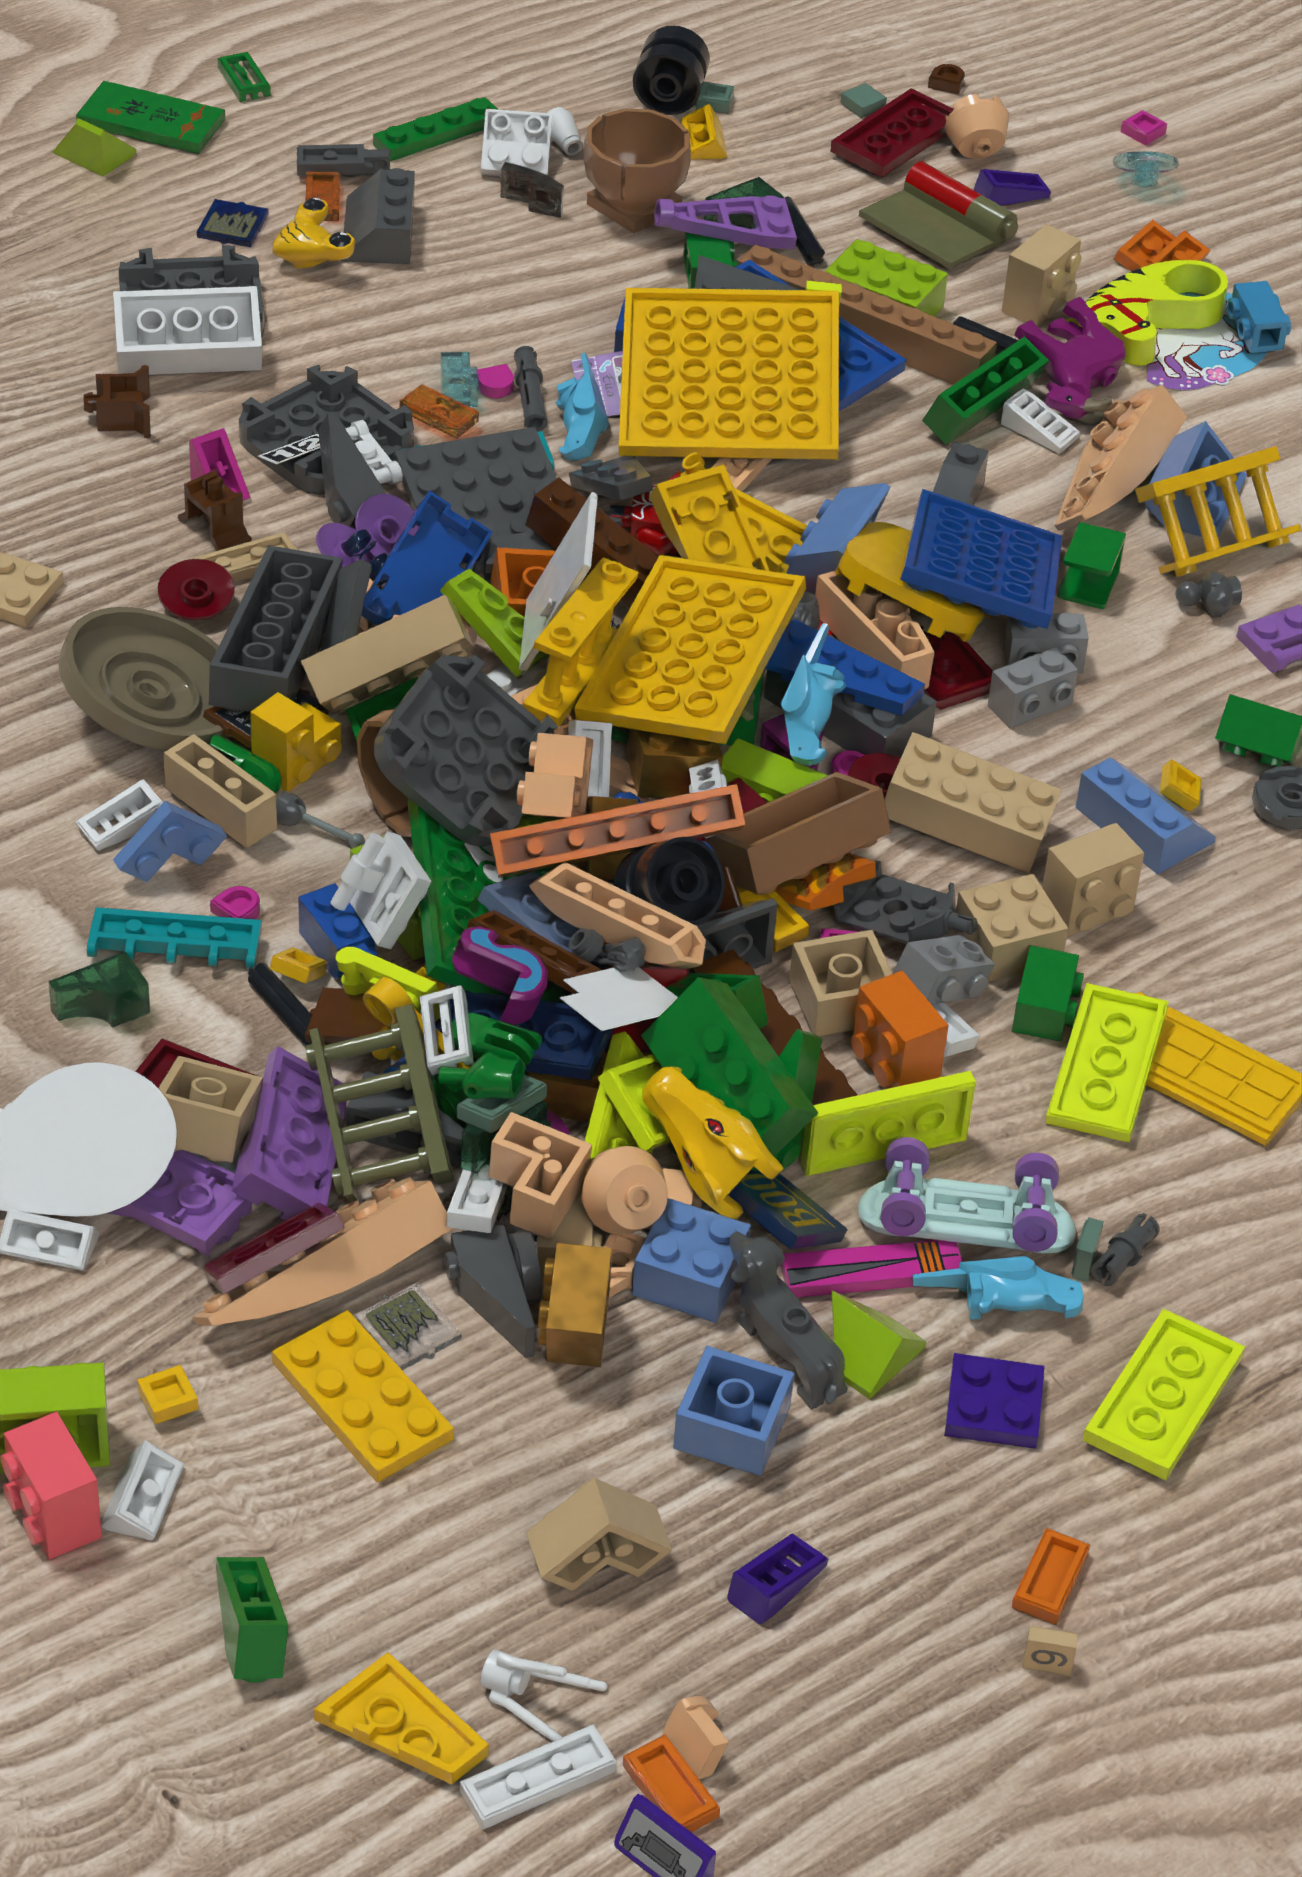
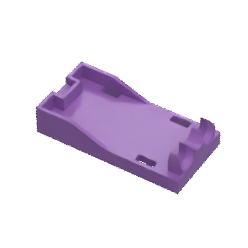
[232,1046,347,1221]
[108,1150,252,1258]

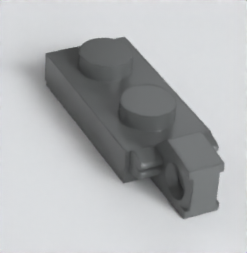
[297,144,390,177]

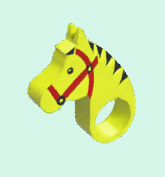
[1063,260,1228,366]

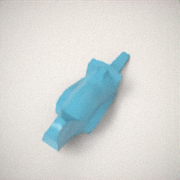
[555,353,610,461]
[781,623,846,766]
[913,1256,1084,1320]

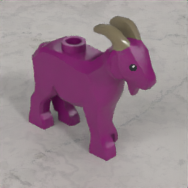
[1014,297,1126,426]

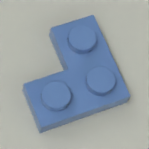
[113,801,227,882]

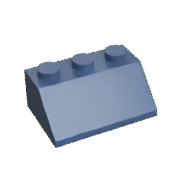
[1145,421,1247,537]
[784,483,891,595]
[1075,757,1216,875]

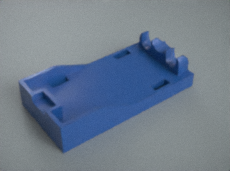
[361,490,493,626]

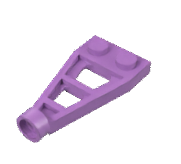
[654,196,797,249]

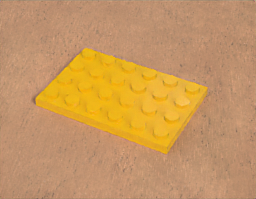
[574,555,806,744]

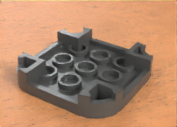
[119,245,265,338]
[239,365,414,494]
[374,654,558,847]

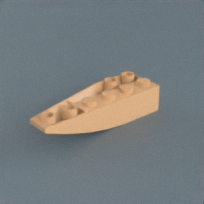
[1055,385,1187,531]
[192,1177,453,1326]

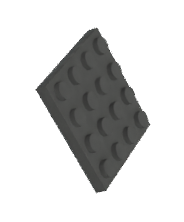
[394,427,557,564]

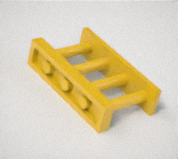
[1135,446,1302,577]
[522,557,639,730]

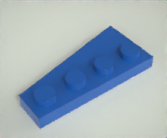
[762,619,925,716]

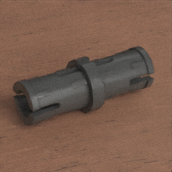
[1091,1213,1160,1286]

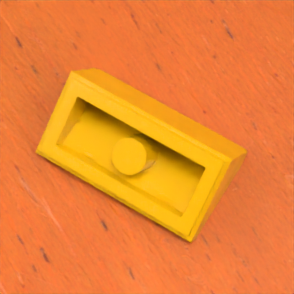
[681,104,728,159]

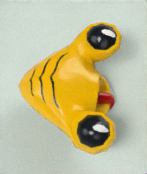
[272,197,355,269]

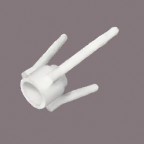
[480,1649,608,1742]

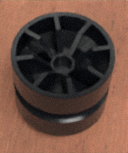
[633,26,710,115]
[613,837,725,925]

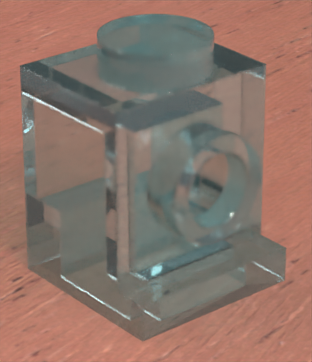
[440,352,478,407]

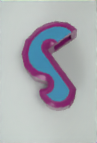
[452,927,548,1025]

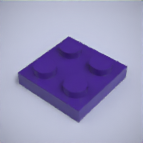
[944,1353,1045,1449]

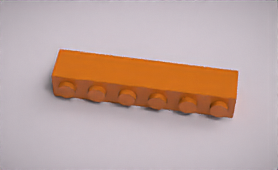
[490,784,745,878]

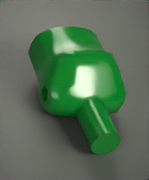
[438,1051,524,1099]

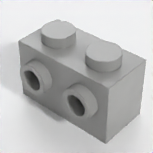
[1003,613,1089,673]
[987,647,1078,729]
[893,935,995,1005]

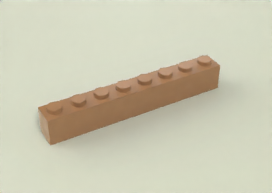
[737,244,997,385]

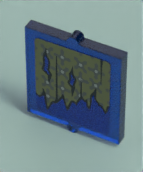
[196,199,269,247]

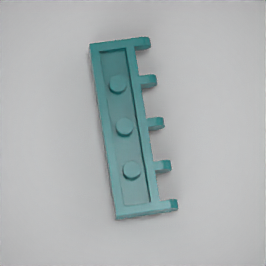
[87,907,262,969]

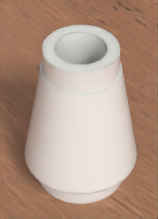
[547,107,583,156]

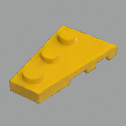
[314,1652,489,1785]

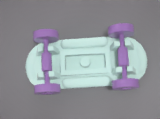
[858,1137,1076,1254]

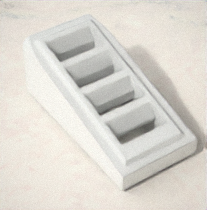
[1001,388,1080,454]
[75,779,163,851]

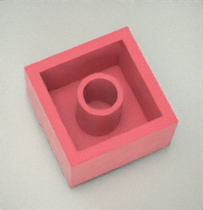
[0,1412,102,1560]

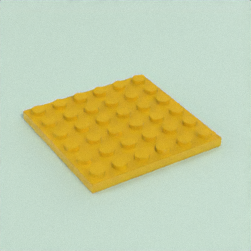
[618,288,839,460]

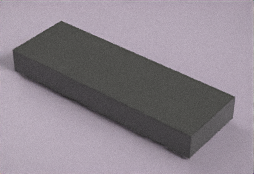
[320,559,372,652]

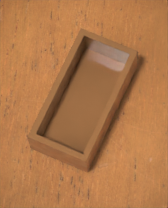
[705,772,892,895]

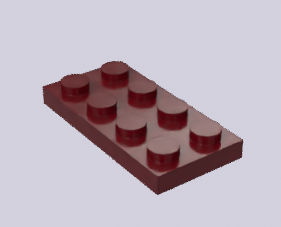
[830,88,954,178]

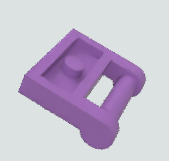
[1236,604,1302,673]

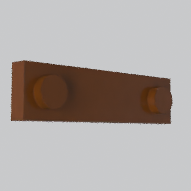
[467,910,601,994]

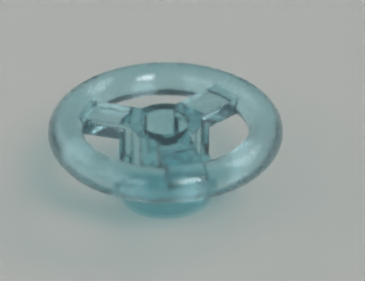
[1113,151,1179,187]

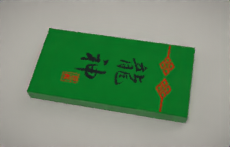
[76,81,225,154]

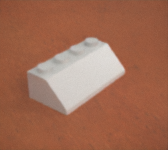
[113,286,262,375]

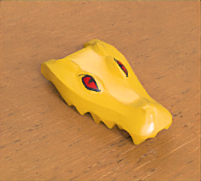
[642,1066,784,1220]

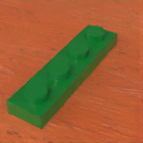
[373,97,499,161]

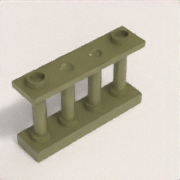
[305,1004,455,1203]

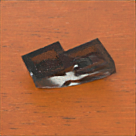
[500,162,564,218]

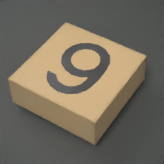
[1022,1626,1078,1676]

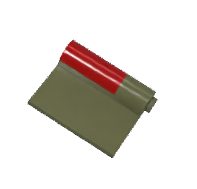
[859,161,1018,269]

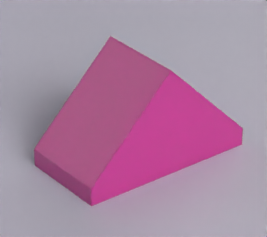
[189,428,251,501]

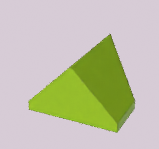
[52,118,137,176]
[832,1290,927,1399]

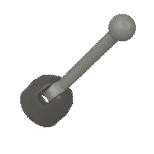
[276,791,365,848]

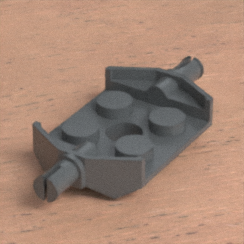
[834,861,977,944]

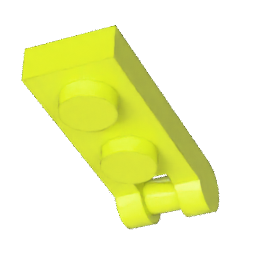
[335,947,441,1022]

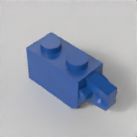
[298,883,378,979]

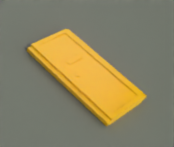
[1135,991,1302,1146]

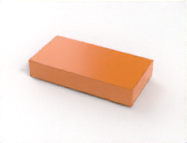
[1011,1528,1090,1625]
[623,1734,720,1832]

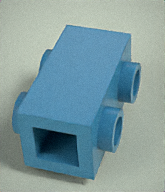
[1227,281,1291,353]

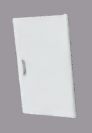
[519,492,598,672]

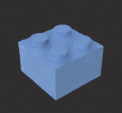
[632,1198,751,1323]
[673,1346,795,1476]

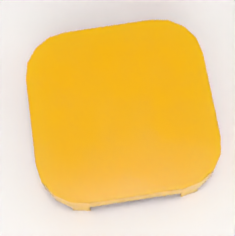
[835,521,991,642]

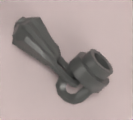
[569,928,646,971]

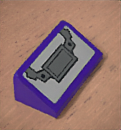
[614,1793,716,1877]

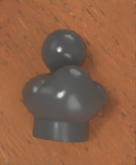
[1175,571,1242,617]

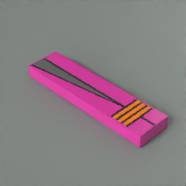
[781,1240,962,1298]

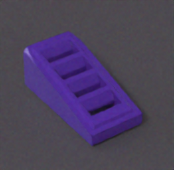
[974,169,1051,206]
[727,1533,829,1624]

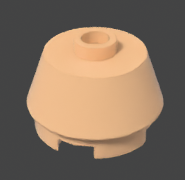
[945,94,1009,159]
[581,1146,668,1235]

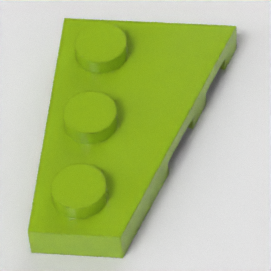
[440,569,550,677]

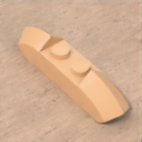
[529,862,706,969]

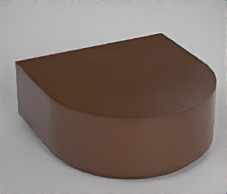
[928,64,965,95]

